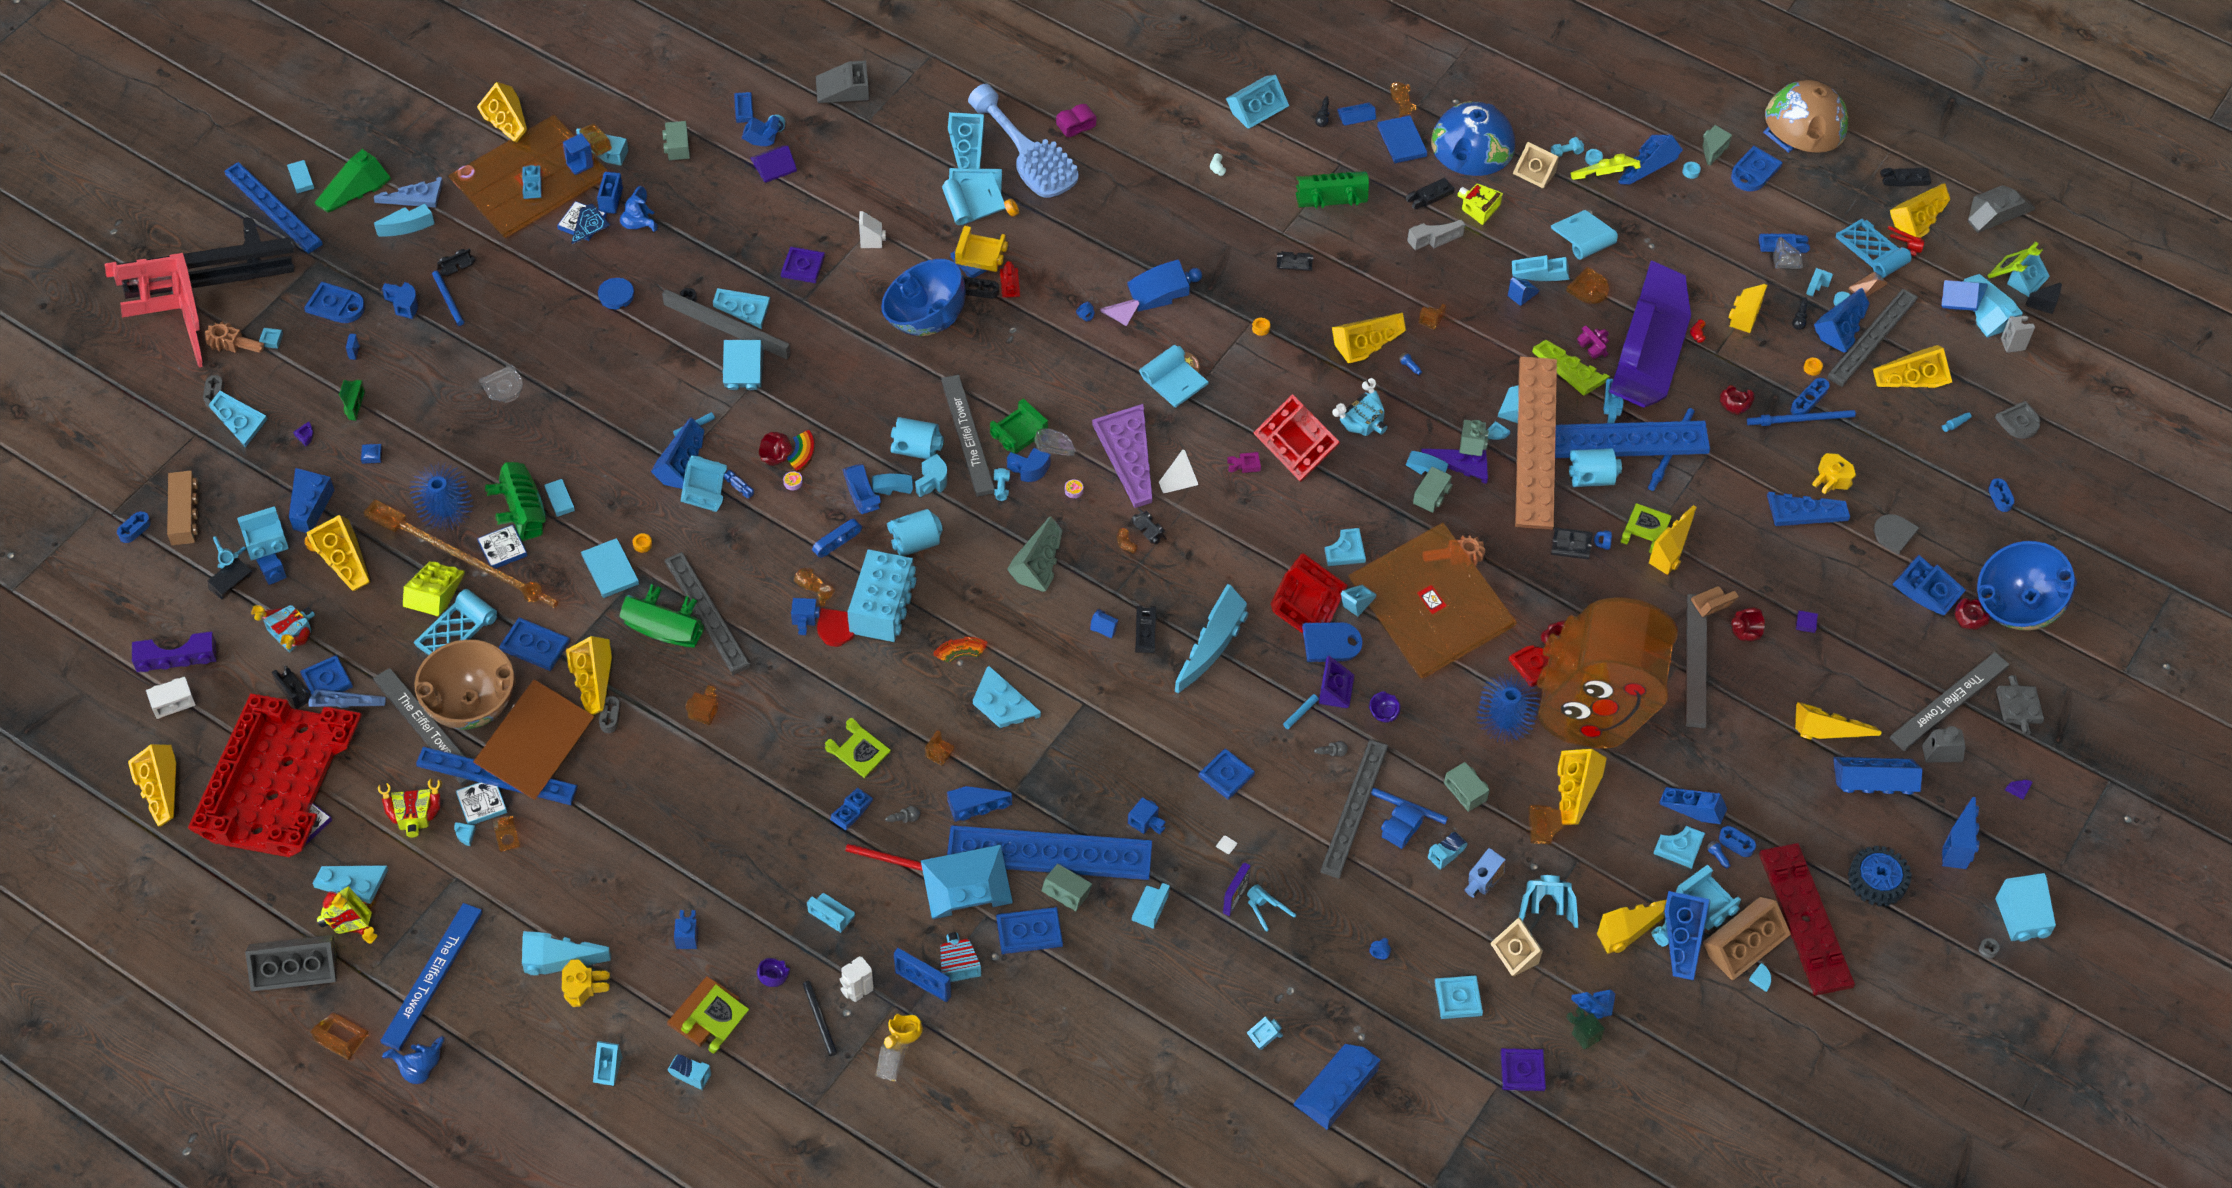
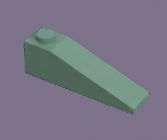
[1007,517,1062,592]

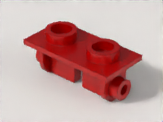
[1000,262,1020,298]

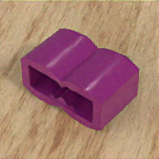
[1056,104,1097,137]

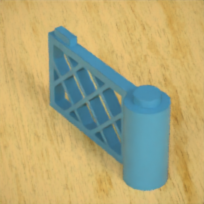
[1835,219,1911,278]

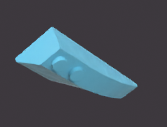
[1175,584,1248,693]

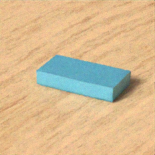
[287,160,314,193]
[544,479,575,517]

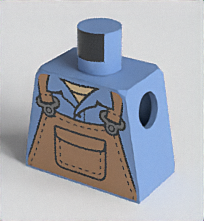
[1465,848,1505,898]

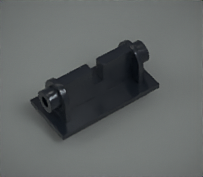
[437,248,475,277]
[1277,251,1313,271]
[1132,508,1167,545]

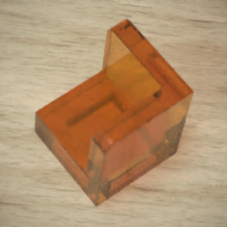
[1419,304,1446,330]
[925,730,954,766]

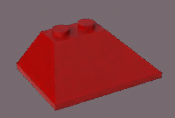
[1253,394,1340,482]
[1270,553,1348,634]

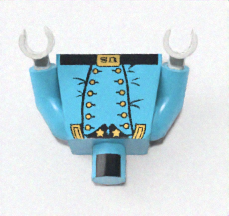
[1333,378,1388,436]

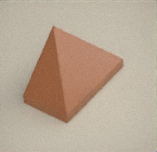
[1849,272,1887,297]

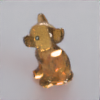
[1390,82,1417,118]
[794,568,835,607]

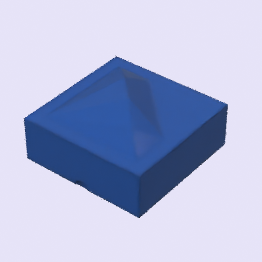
[346,334,360,360]
[361,444,382,464]

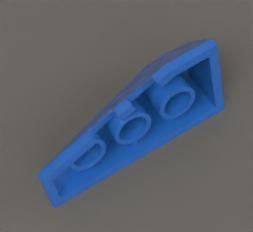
[1618,135,1683,184]
[1814,288,1870,352]
[651,417,704,489]
[1665,891,1711,980]

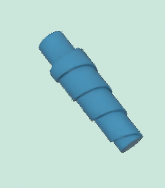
[1942,412,1971,432]

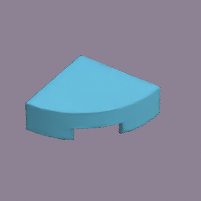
[1487,421,1510,440]
[455,822,476,846]
[1749,963,1771,992]

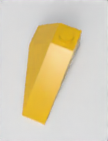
[1872,345,1952,388]
[1795,702,1881,739]

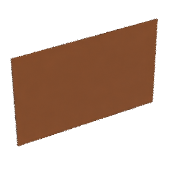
[473,679,594,800]

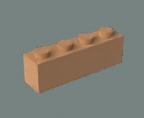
[167,471,199,545]

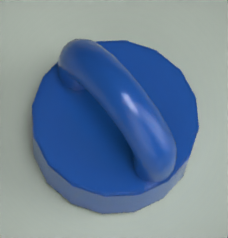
[1076,302,1094,322]
[1594,531,1612,550]
[1369,938,1391,960]

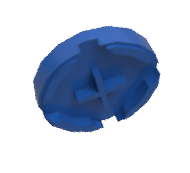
[598,278,634,309]

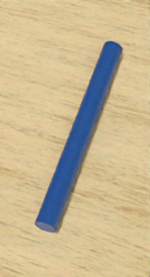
[432,270,464,326]
[1371,788,1448,824]

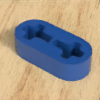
[1988,478,2014,512]
[117,511,151,543]
[1719,826,1756,857]

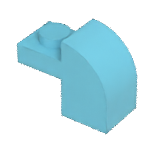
[915,454,947,497]

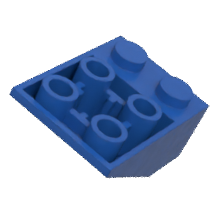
[1942,797,1979,869]

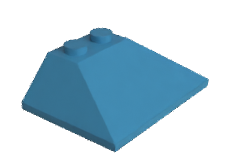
[921,845,1013,919]

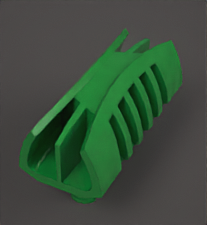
[1296,171,1369,209]
[485,462,546,542]
[619,584,704,648]

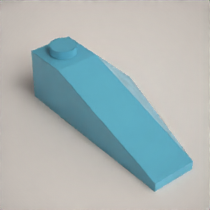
[948,112,985,169]
[1964,274,2023,337]
[522,931,611,975]

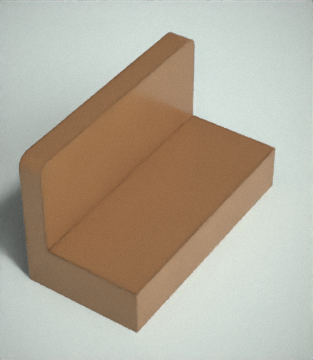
[1691,586,1739,617]

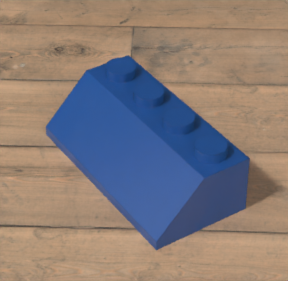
[1833,757,1922,794]
[1294,1044,1381,1130]

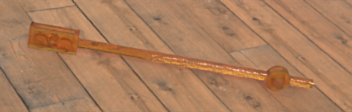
[363,499,558,608]

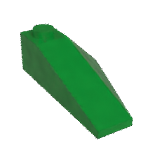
[315,149,391,213]

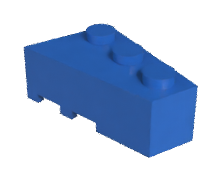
[289,468,334,533]

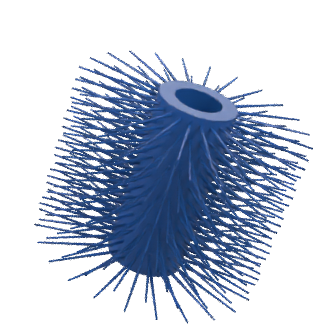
[409,462,474,529]
[1476,673,1540,744]

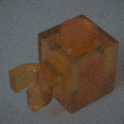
[686,685,718,725]

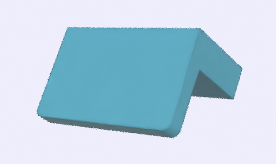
[1132,883,1170,929]
[807,893,855,933]

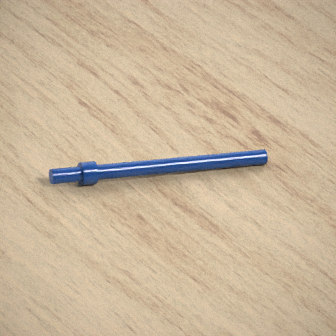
[1648,408,1695,491]
[1747,410,1856,426]

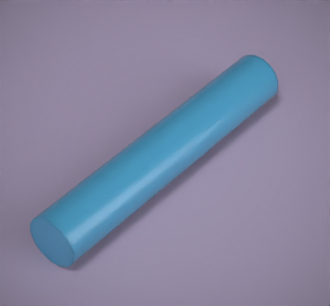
[673,412,715,436]
[1283,694,1319,729]

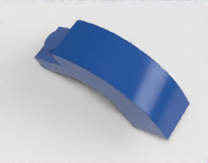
[842,464,881,514]

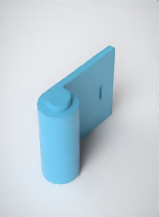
[942,172,1006,225]
[1551,210,1618,260]
[1139,345,1209,408]

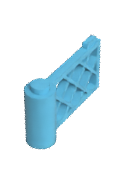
[414,589,497,656]

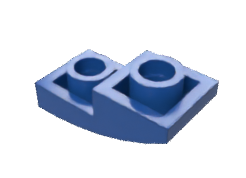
[830,788,873,831]

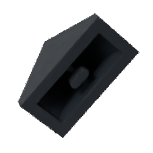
[2026,283,2062,314]

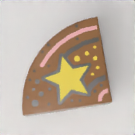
[1184,352,1199,372]

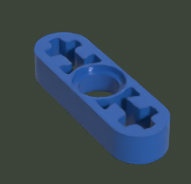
[1790,378,1829,415]
[812,519,862,558]

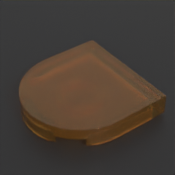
[1566,267,1609,304]

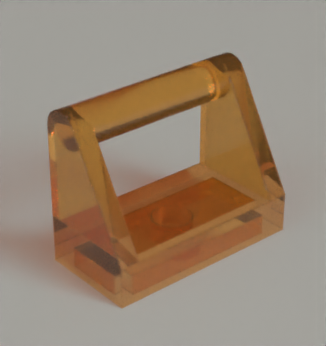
[311,1012,368,1060]

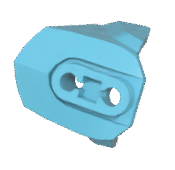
[1518,875,1578,928]

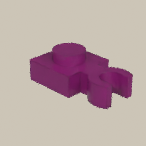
[1227,452,1261,473]

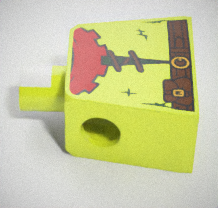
[1458,184,1503,225]

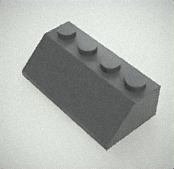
[245,935,336,992]

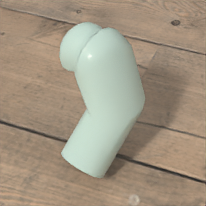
[1210,153,1226,176]

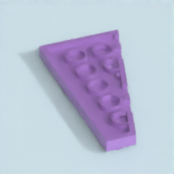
[1092,404,1152,508]

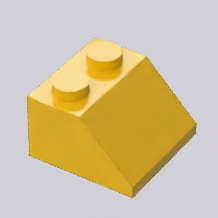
[1728,284,1767,333]

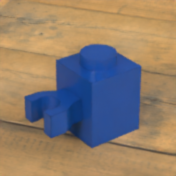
[791,598,820,635]
[1128,797,1165,835]
[674,910,698,949]

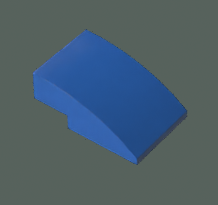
[1127,259,1190,312]
[1892,555,1966,615]

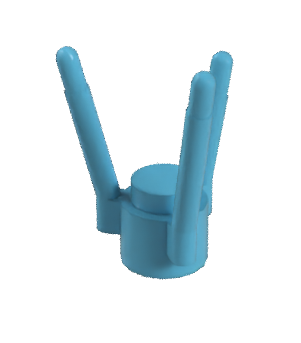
[213,536,246,568]
[1247,884,1296,931]

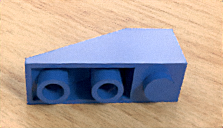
[947,786,1012,822]
[1659,787,1727,824]

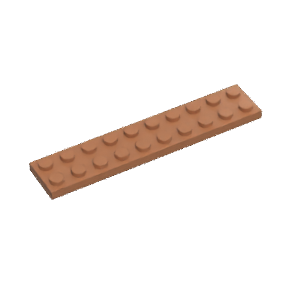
[1515,357,1557,530]

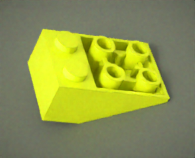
[403,561,465,616]

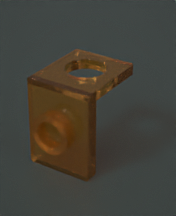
[493,816,520,852]

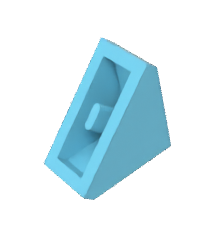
[1341,585,1376,617]
[593,1041,622,1086]

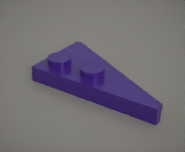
[1421,449,1488,484]

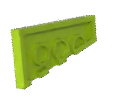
[1532,340,1610,396]

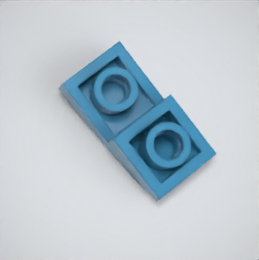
[522,165,542,199]
[1406,451,1448,474]
[871,474,913,495]

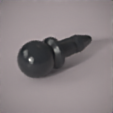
[1315,96,1330,127]
[1792,297,1808,330]

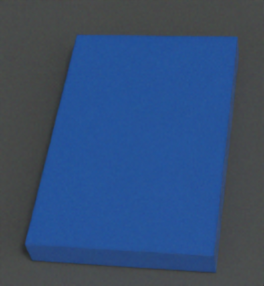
[1377,116,1427,163]
[499,618,570,671]
[996,907,1063,954]
[894,948,951,1002]

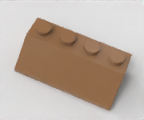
[1703,897,1791,980]

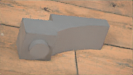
[1407,220,1465,250]

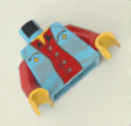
[251,605,315,653]

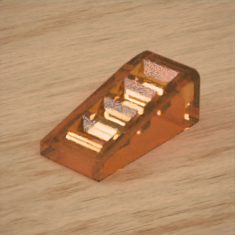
[579,123,612,156]

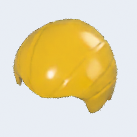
[884,1014,923,1049]

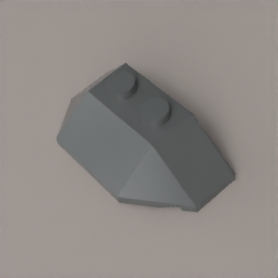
[1968,185,2035,233]

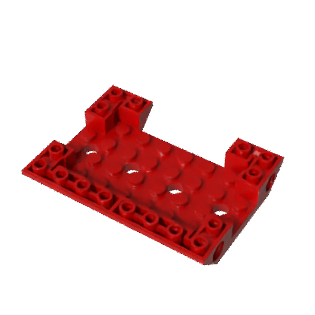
[188,693,362,857]

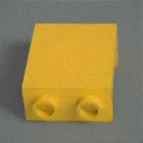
[955,226,1008,272]

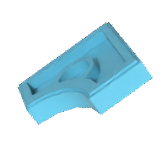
[1325,528,1366,566]
[1653,826,1705,869]

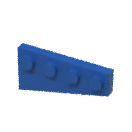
[1767,492,1850,526]

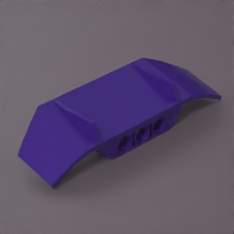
[1609,260,1691,408]

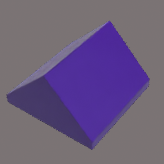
[750,145,797,183]
[1319,656,1354,708]

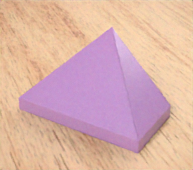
[1100,299,1139,326]

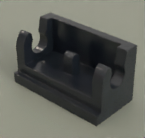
[1551,528,1593,560]
[207,558,252,600]
[271,665,311,709]

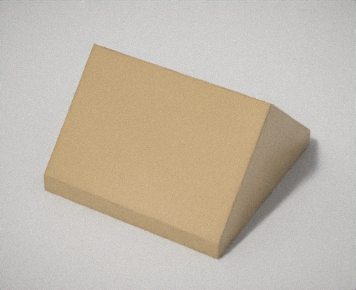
[1513,142,1559,188]
[1490,918,1543,976]

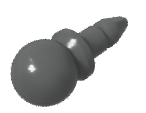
[1314,741,1348,757]
[885,806,920,823]

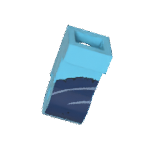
[1428,832,1467,870]
[668,1054,711,1090]

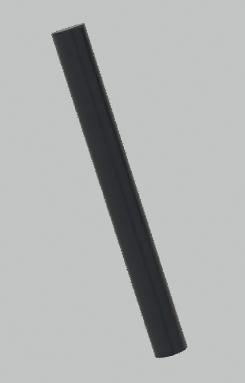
[802,981,837,1056]

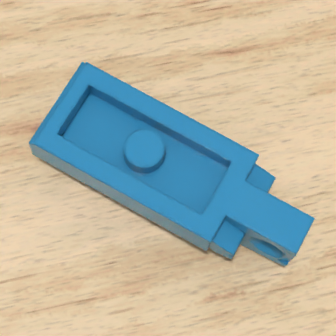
[1603,379,1623,423]

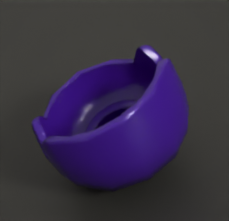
[1369,691,1401,723]
[757,958,790,987]

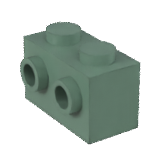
[662,121,690,160]
[1460,420,1489,456]
[1413,467,1453,513]
[1444,762,1490,812]
[1041,863,1092,911]

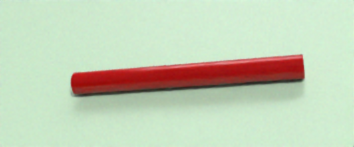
[845,844,923,871]

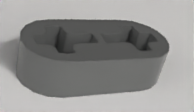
[203,375,224,408]
[599,696,620,733]

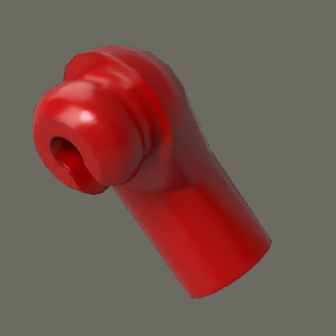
[1690,319,1706,343]

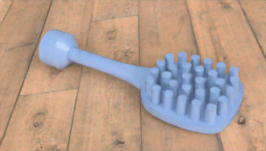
[968,84,1079,198]

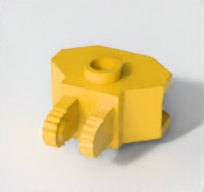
[1812,453,1856,494]
[562,959,610,1007]

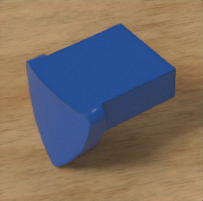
[1090,609,1118,639]

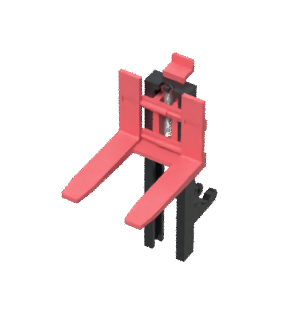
[105,217,294,368]

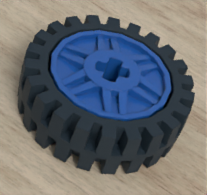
[1848,846,1912,907]

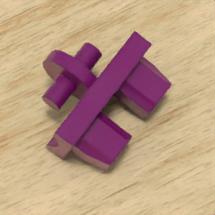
[1577,325,1609,359]

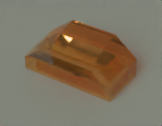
[1529,805,1562,844]

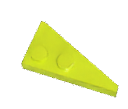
[1571,154,1641,180]

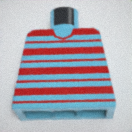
[940,932,981,982]

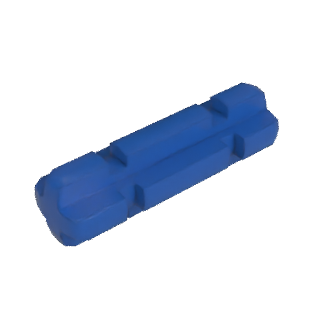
[724,470,754,499]

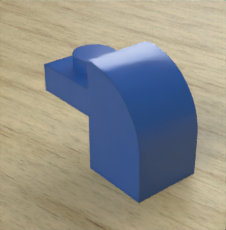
[742,115,780,146]
[382,282,418,319]
[1007,448,1051,482]

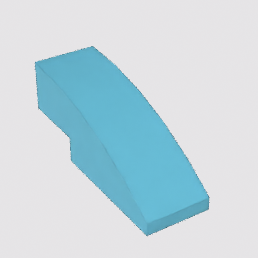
[374,204,434,237]
[1512,255,1569,281]

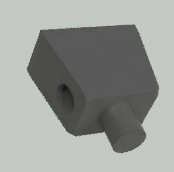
[1922,726,1965,763]

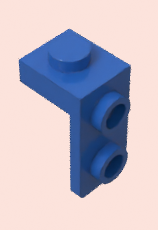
[256,553,287,585]
[1571,990,1616,1019]

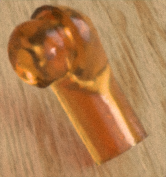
[1116,528,1138,554]

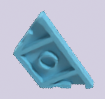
[973,666,1041,728]

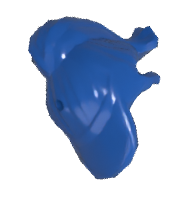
[620,186,658,232]
[382,1036,445,1084]

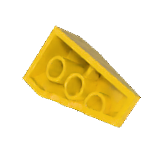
[477,82,527,142]
[1890,183,1950,238]
[1332,313,1406,363]
[1649,505,1696,575]
[306,515,370,591]
[566,636,612,715]
[128,744,176,826]
[1557,749,1607,825]
[1597,900,1667,954]

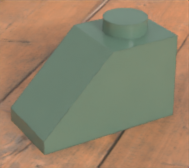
[1702,125,1732,166]

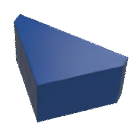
[1508,277,1540,306]

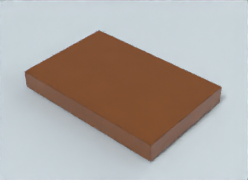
[667,976,740,1047]

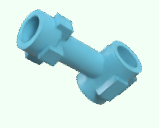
[1551,137,1584,157]
[994,468,1010,501]
[1651,916,1669,947]

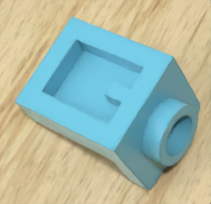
[1806,268,1833,296]
[1247,1016,1283,1050]

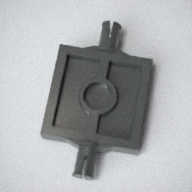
[1996,675,2044,735]

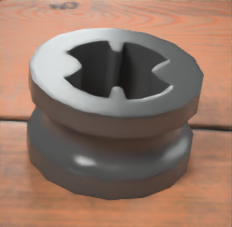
[1979,938,2000,959]

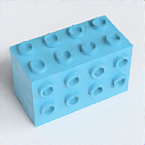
[848,550,916,642]

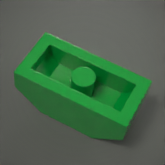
[339,380,365,421]

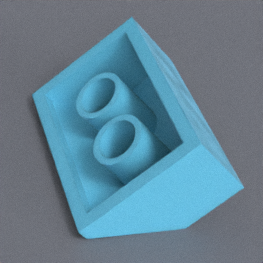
[1226,75,1289,128]

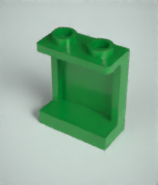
[990,398,1048,454]

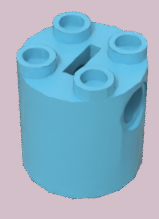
[891,417,944,459]
[1569,448,1622,487]
[887,509,943,556]

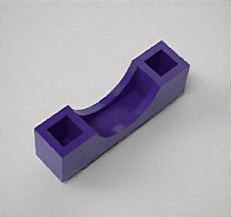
[132,631,216,672]

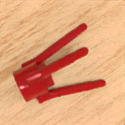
[1888,226,1924,256]

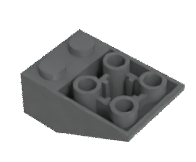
[816,61,869,103]

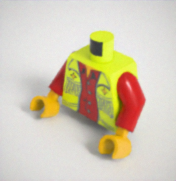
[378,779,442,837]
[317,886,378,944]

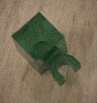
[1566,1007,1605,1050]

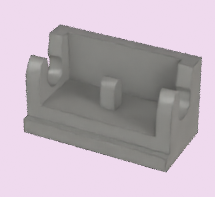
[2001,316,2035,353]

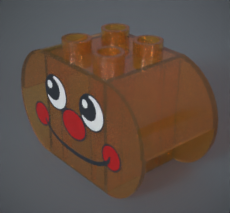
[1537,597,1678,749]

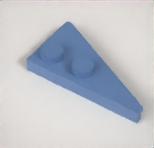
[374,177,443,207]
[309,689,386,708]

